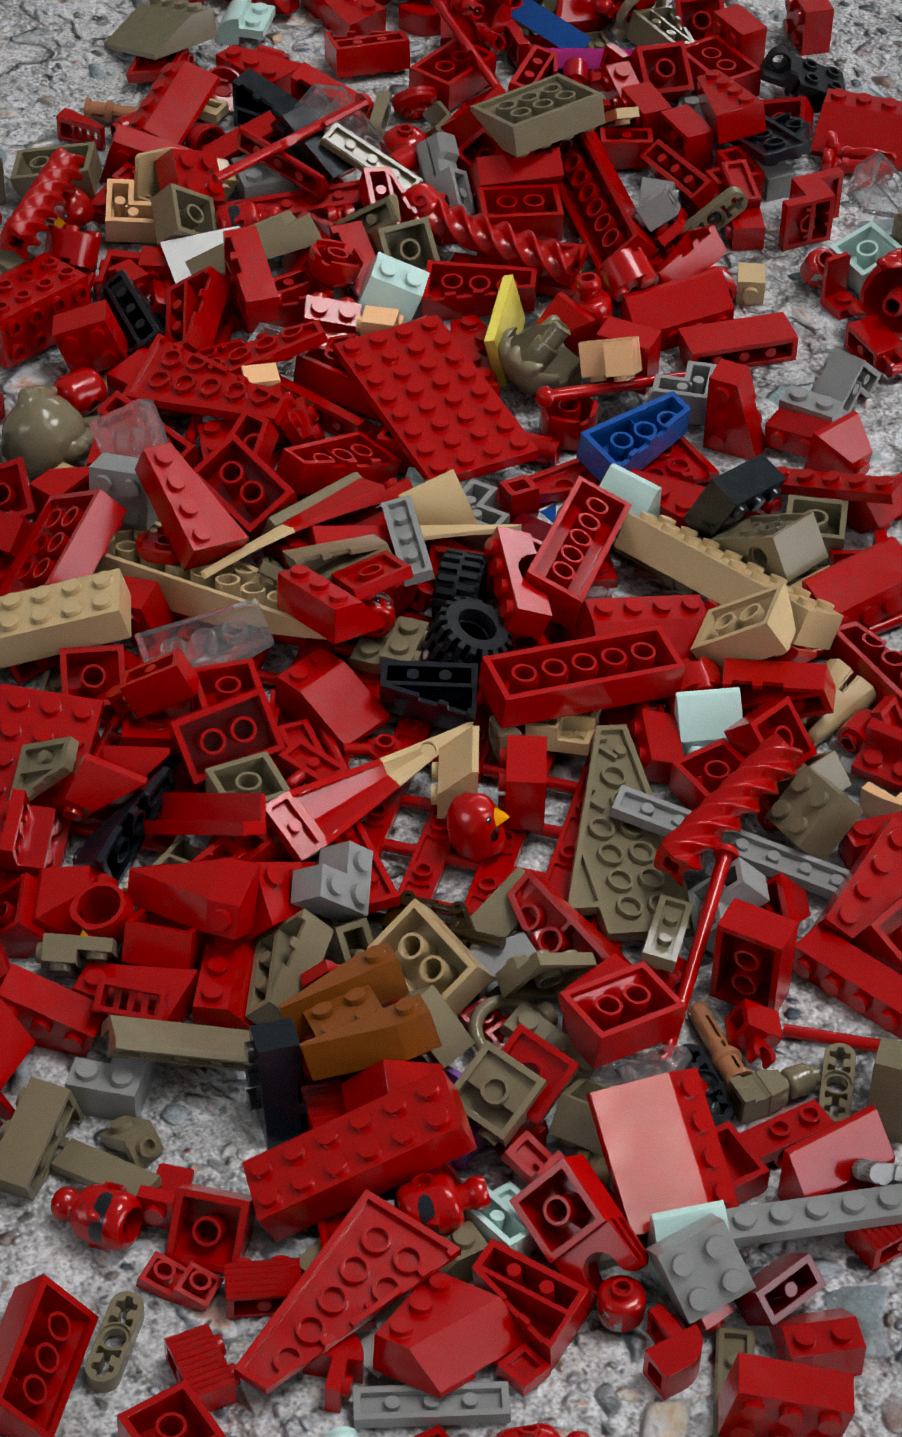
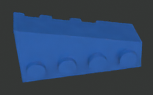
[576,391,691,482]

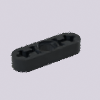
[673,1044,735,1127]

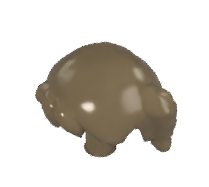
[498,315,583,396]
[1,385,97,480]

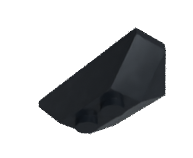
[100,268,166,357]

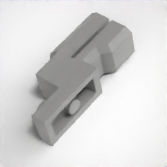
[415,131,476,217]

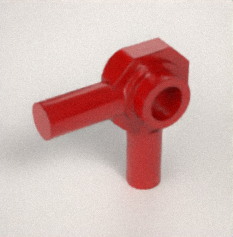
[344,734,401,760]

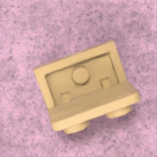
[134,147,177,202]

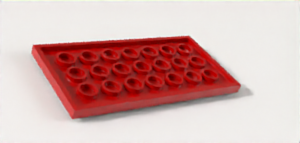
[333,315,539,482]

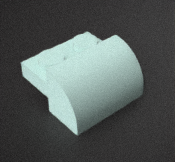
[215,0,275,46]
[463,1181,539,1258]

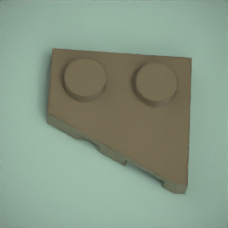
[9,736,79,802]

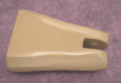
[801,658,876,746]

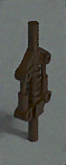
[361,890,506,950]

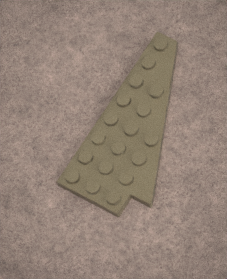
[566,724,695,942]

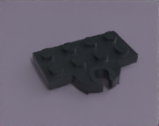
[728,112,811,166]

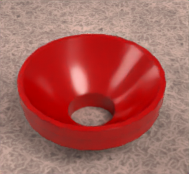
[391,86,438,120]

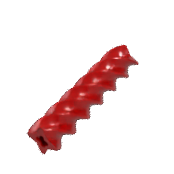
[0,147,86,260]
[428,198,585,286]
[653,733,803,886]

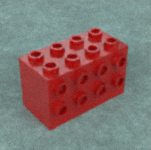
[0,252,92,369]

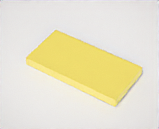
[484,274,526,387]

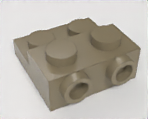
[349,616,429,675]
[35,933,122,979]
[495,950,597,999]
[454,1040,547,1147]

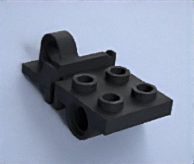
[760,46,845,113]

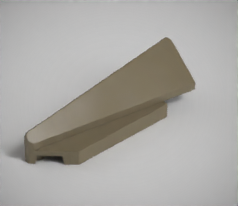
[185,213,322,275]

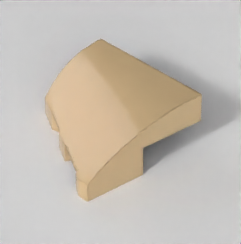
[398,469,478,525]
[525,710,600,756]

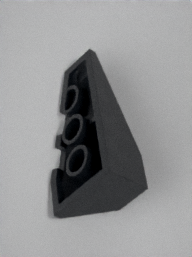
[73,766,176,887]

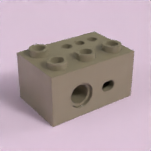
[711,512,828,585]

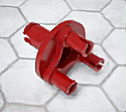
[447,0,523,51]

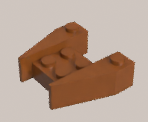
[279,942,442,1081]

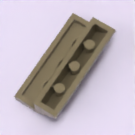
[101,1015,250,1072]

